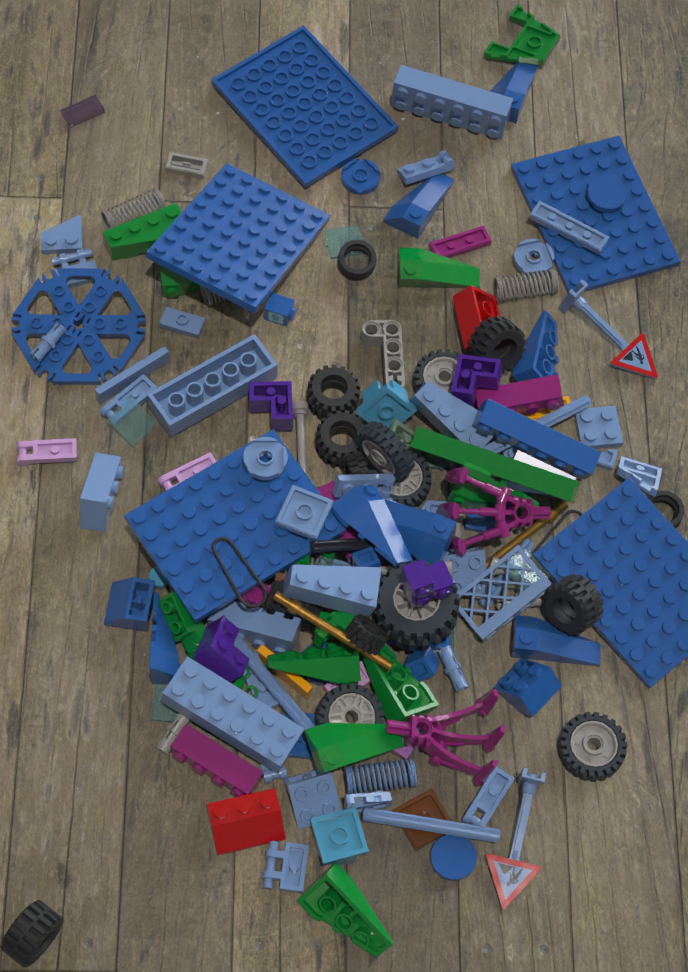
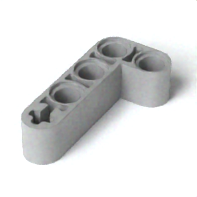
[361,320,405,388]

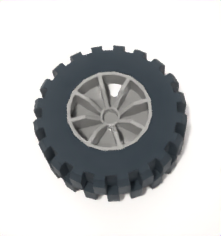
[374,560,460,651]

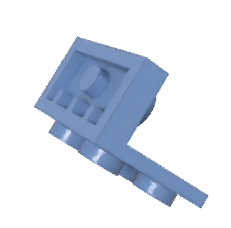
[442,546,489,597]
[283,769,341,829]

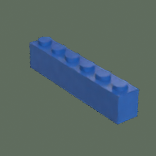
[472,399,601,479]

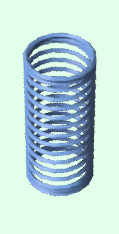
[344,758,417,794]

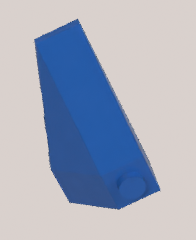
[490,62,539,124]
[383,174,455,239]
[512,310,559,382]
[385,500,456,565]
[150,592,182,685]
[511,615,601,666]

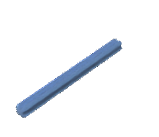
[483,395,591,454]
[233,635,315,734]
[362,807,501,843]

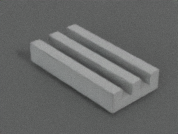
[165,152,208,179]

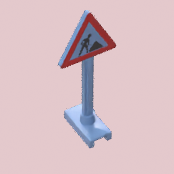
[558,279,658,379]
[486,768,546,909]

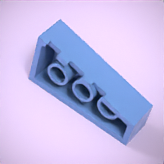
[409,381,493,448]
[282,565,381,617]
[208,600,302,654]

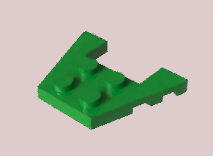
[484,4,560,65]

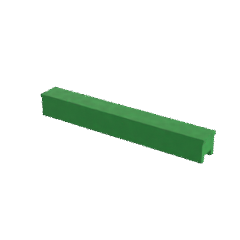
[409,426,580,504]

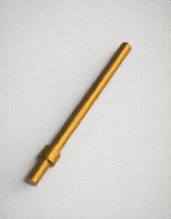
[485,501,568,569]
[273,591,393,670]

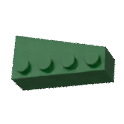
[103,203,182,261]

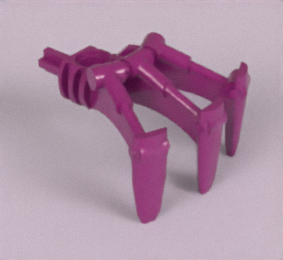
[438,467,552,556]
[385,689,505,786]

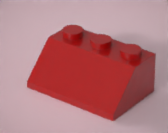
[452,285,501,351]
[207,788,286,856]

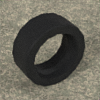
[337,240,377,281]
[647,490,685,528]

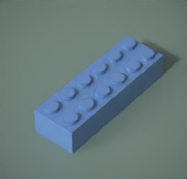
[391,65,513,140]
[147,334,278,437]
[161,656,305,774]

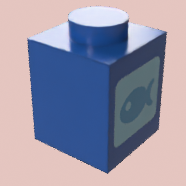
[264,292,297,327]

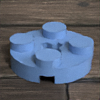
[513,238,554,278]
[243,437,288,480]

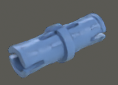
[29,322,66,363]
[438,646,469,692]

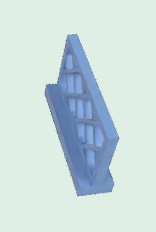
[457,545,552,643]

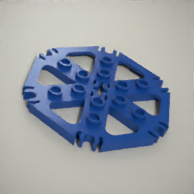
[11,268,146,385]

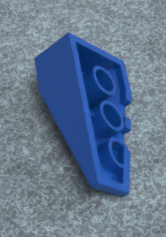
[331,485,413,566]

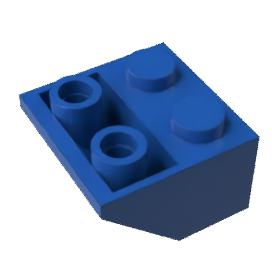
[104,577,156,631]
[493,658,562,717]

